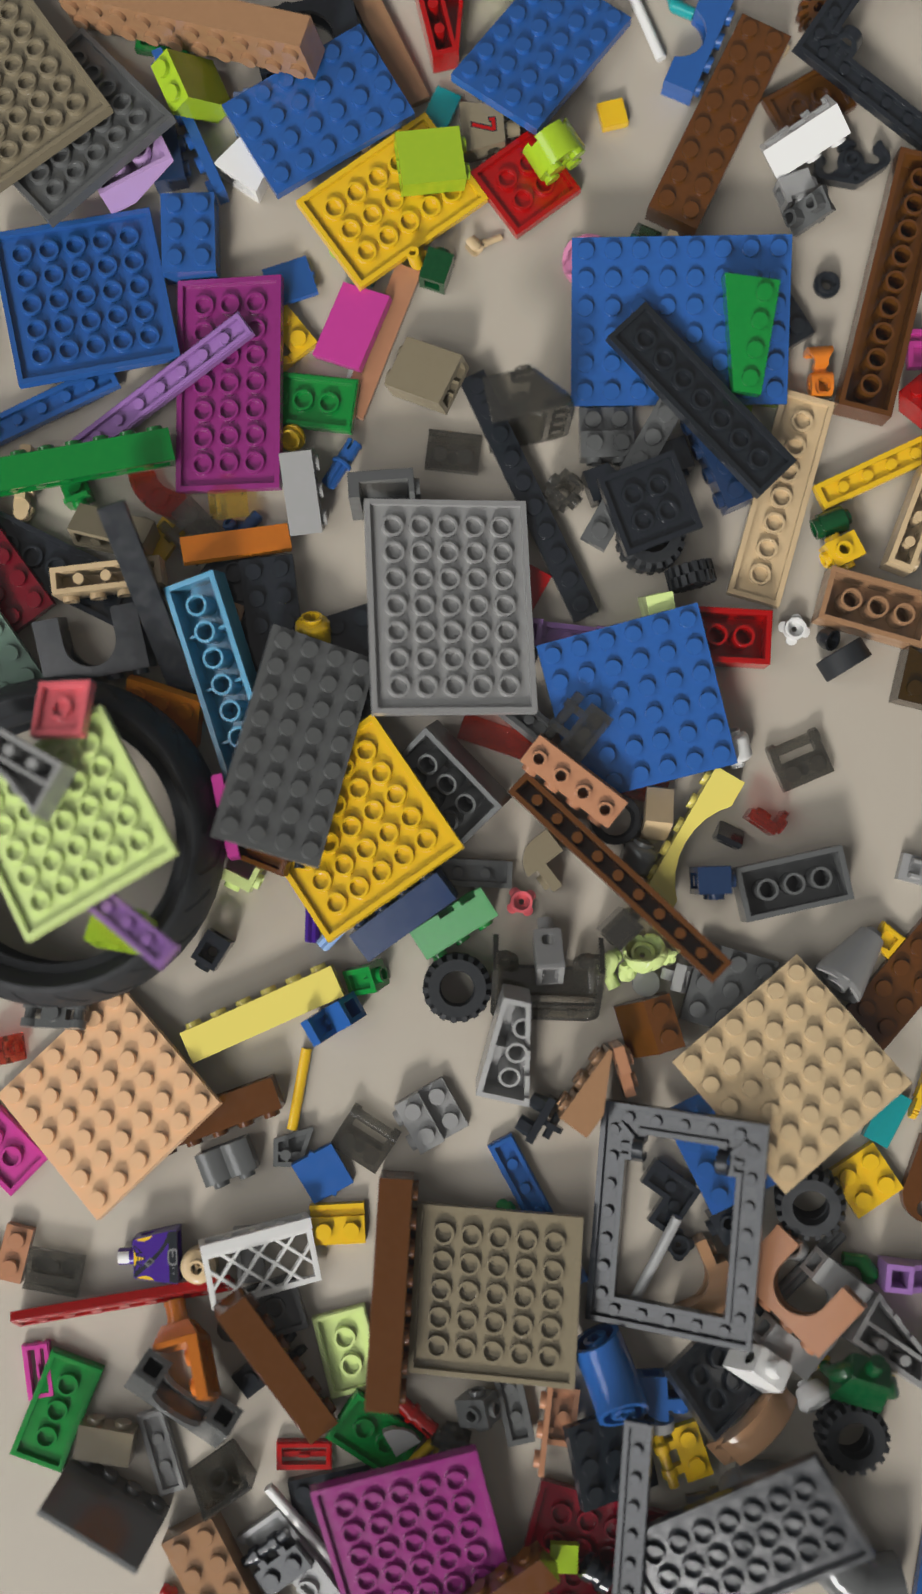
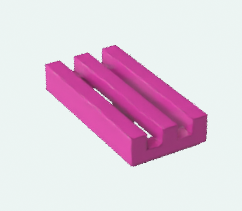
[21,1339,54,1401]

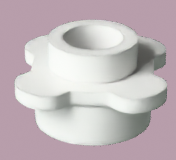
[778,614,810,645]

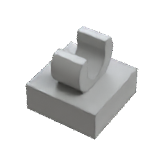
[894,853,922,886]
[660,963,692,993]

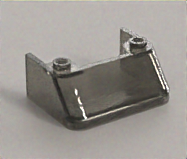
[483,364,575,453]
[490,934,606,1021]

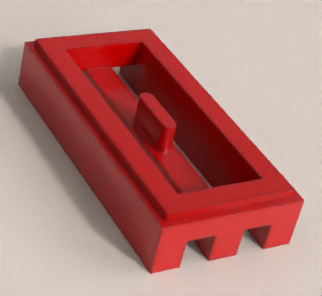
[276,1438,333,1470]

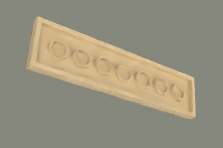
[726,389,835,609]

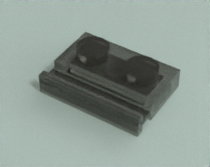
[425,429,482,476]
[22,1246,86,1298]

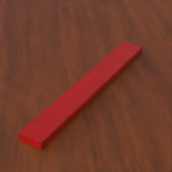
[10,1274,235,1327]

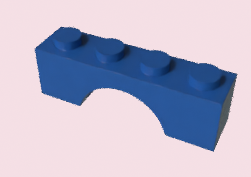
[661,0,736,106]

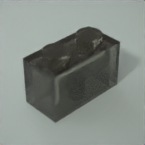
[596,906,644,951]

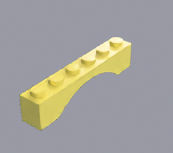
[646,768,745,908]

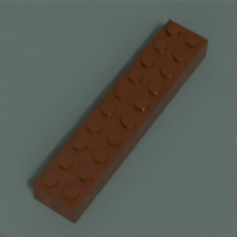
[832,146,922,426]

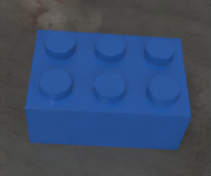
[160,192,221,285]

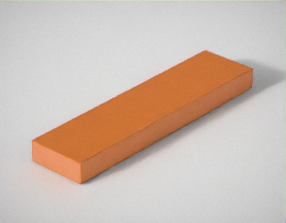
[179,523,292,566]

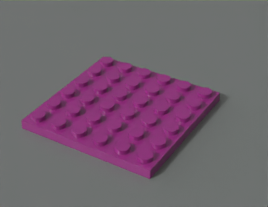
[310,1444,508,1594]

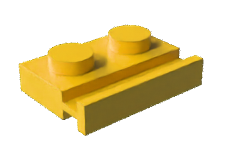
[309,1200,366,1246]

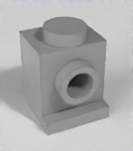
[772,167,818,213]

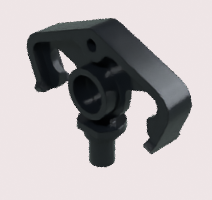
[813,134,891,190]

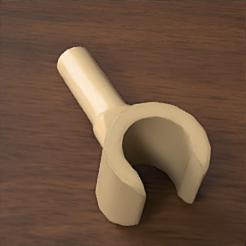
[465,234,503,257]

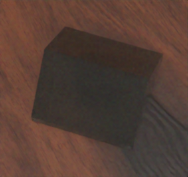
[188,1438,258,1522]

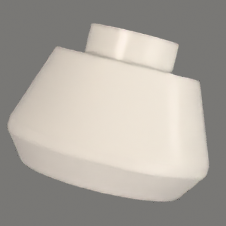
[795,1376,832,1414]

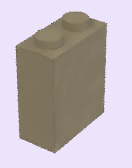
[384,336,470,415]

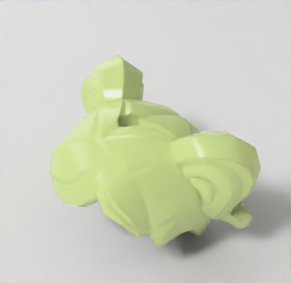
[618,933,678,982]

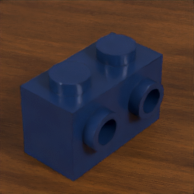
[689,866,736,900]

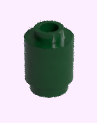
[809,505,852,540]

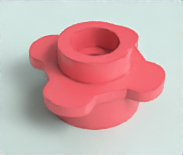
[507,887,536,916]

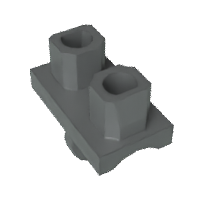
[782,185,836,237]

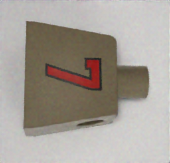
[459,102,520,163]

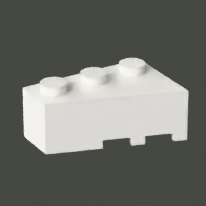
[759,94,851,179]

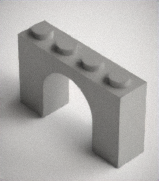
[753,1245,875,1381]

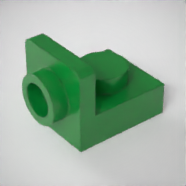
[60,481,96,511]
[342,958,390,996]

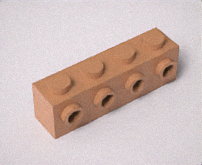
[520,732,628,829]

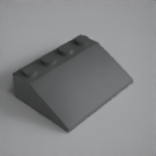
[401,720,512,845]
[36,1456,171,1575]

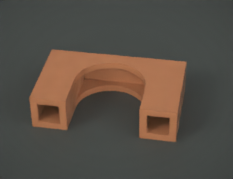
[757,1222,868,1358]

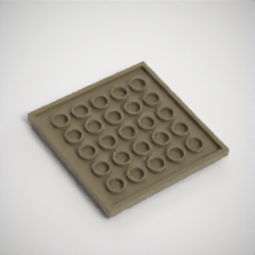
[408,1201,584,1390]

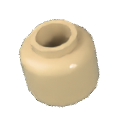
[180,1244,219,1284]

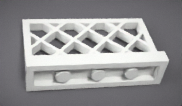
[198,1211,322,1310]

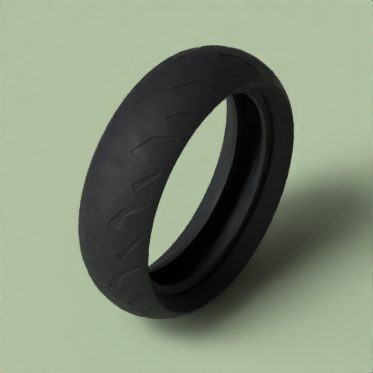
[0,677,225,1007]

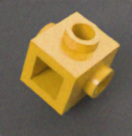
[819,530,866,570]

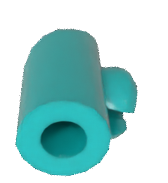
[666,0,696,22]

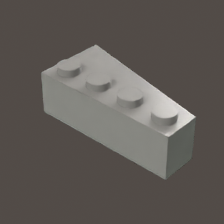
[476,983,531,1107]

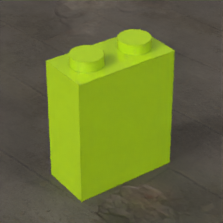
[151,48,230,124]
[394,126,470,197]

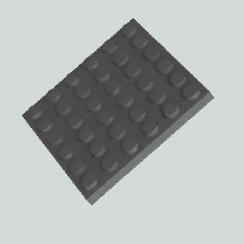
[13,27,176,228]

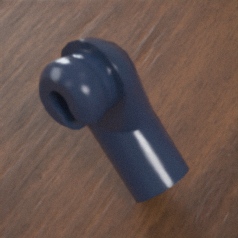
[222,510,263,531]

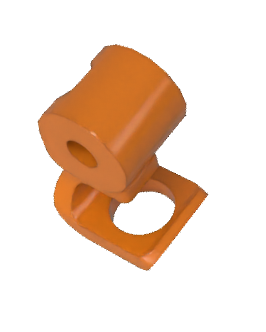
[803,345,834,398]

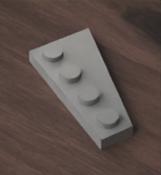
[236,1507,340,1594]

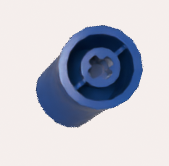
[577,1323,650,1426]

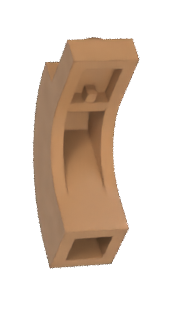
[674,1232,729,1314]
[706,1386,797,1466]

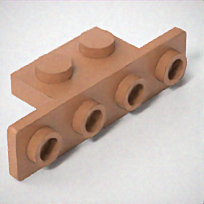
[533,1387,580,1477]

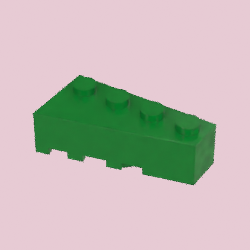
[721,272,781,398]

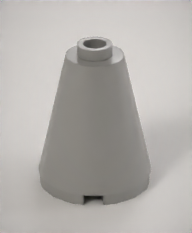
[812,926,884,1003]

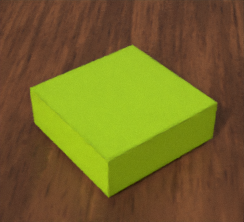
[549,1540,579,1574]

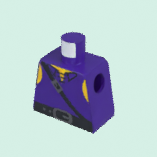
[118,1224,183,1284]

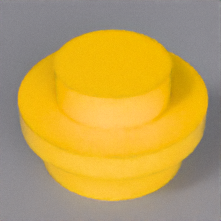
[283,424,306,451]

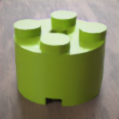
[523,118,585,185]

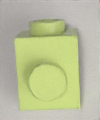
[221,866,265,893]

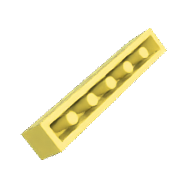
[180,962,346,1063]

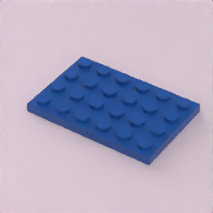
[451,0,631,135]
[222,24,415,199]

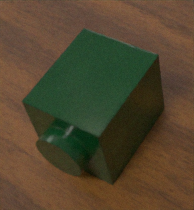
[419,246,454,295]

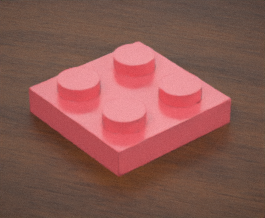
[29,680,96,739]

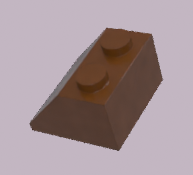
[613,991,686,1058]

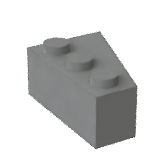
[278,447,328,536]

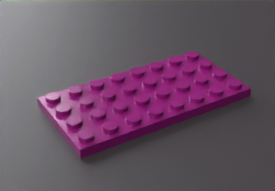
[176,274,284,494]

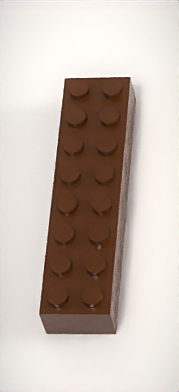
[645,13,791,236]
[364,1170,419,1414]

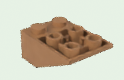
[556,1043,612,1138]

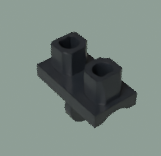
[515,1091,564,1144]

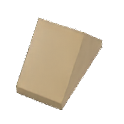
[639,786,674,841]

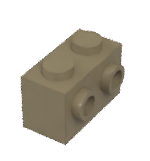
[73,1413,139,1468]

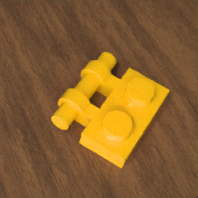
[653,1417,714,1490]

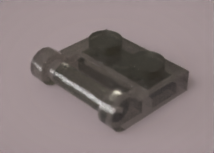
[765,727,834,793]
[331,1103,401,1174]

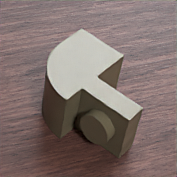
[522,829,563,892]

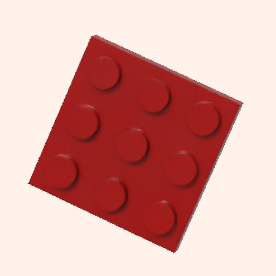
[470,131,581,239]

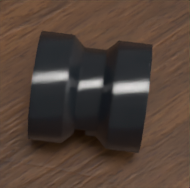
[578,1551,614,1594]

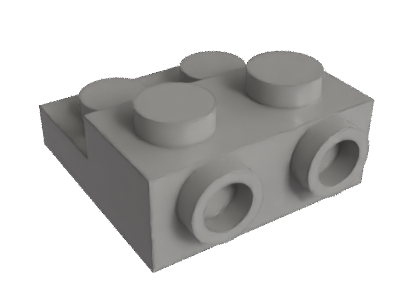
[392,1076,469,1154]

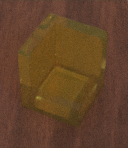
[207,489,249,520]

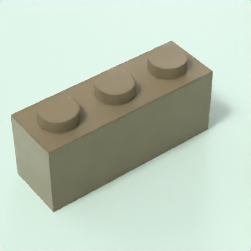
[67,503,160,556]

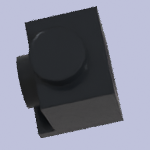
[191,928,235,972]

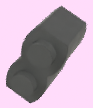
[194,1133,260,1189]

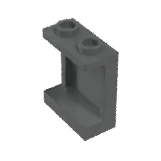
[347,468,421,521]

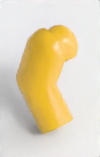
[406,246,427,270]

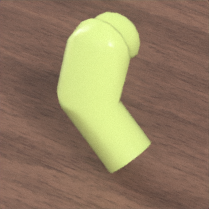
[599,949,623,990]

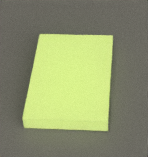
[311,1302,370,1399]

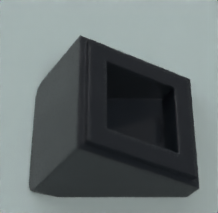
[712,821,744,850]

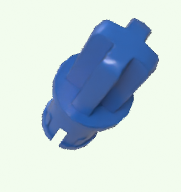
[322,438,362,489]

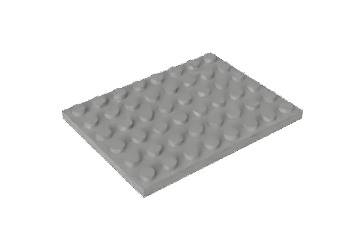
[363,498,538,716]

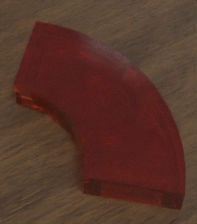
[128,470,191,520]

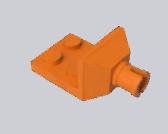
[152,1298,222,1401]

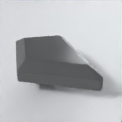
[273,1126,314,1167]

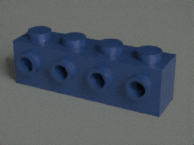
[680,420,753,516]
[349,868,459,962]

